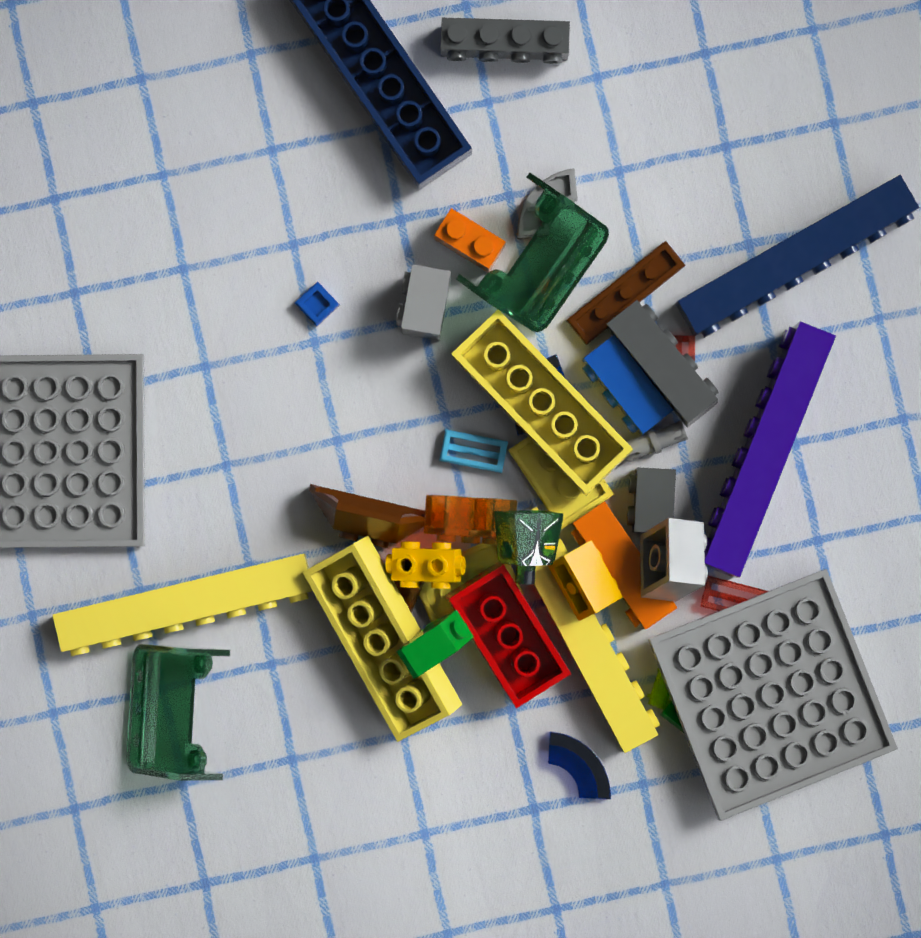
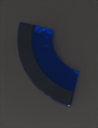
[548,731,611,799]

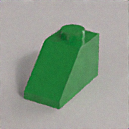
[396,610,474,679]

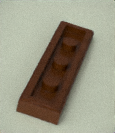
[566,241,686,345]

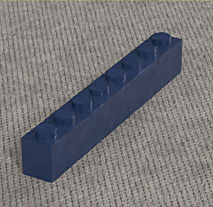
[675,174,920,338]

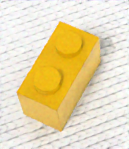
[548,540,623,621]

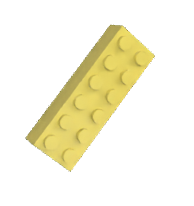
[451,309,633,496]
[302,536,463,742]

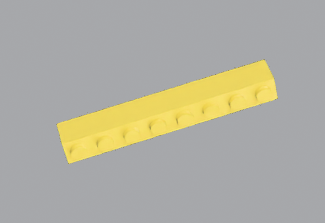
[502,507,660,753]
[52,554,313,657]

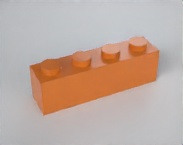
[570,501,677,630]

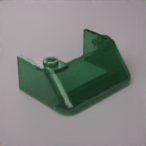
[456,172,609,332]
[126,644,230,781]

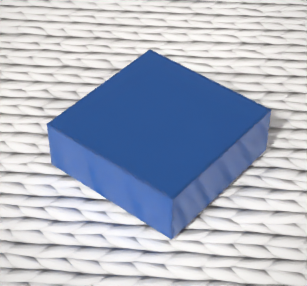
[295,281,340,327]

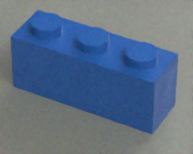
[582,335,673,435]

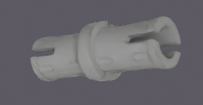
[626,420,688,462]

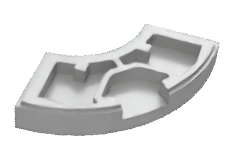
[517,168,578,239]

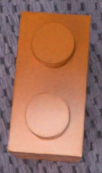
[434,208,506,273]

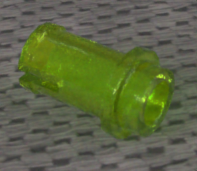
[646,667,672,710]

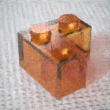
[424,495,517,545]

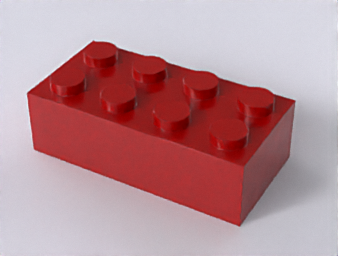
[445,561,571,709]

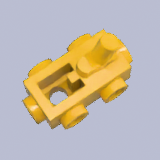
[385,541,466,589]

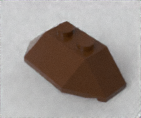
[309,484,436,549]

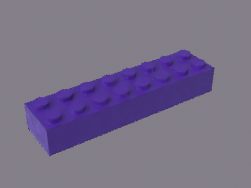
[704,321,836,578]

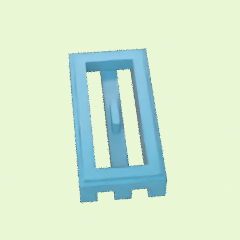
[439,429,508,473]

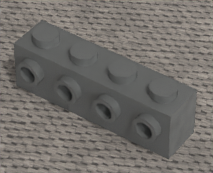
[441,17,570,64]
[607,300,719,428]

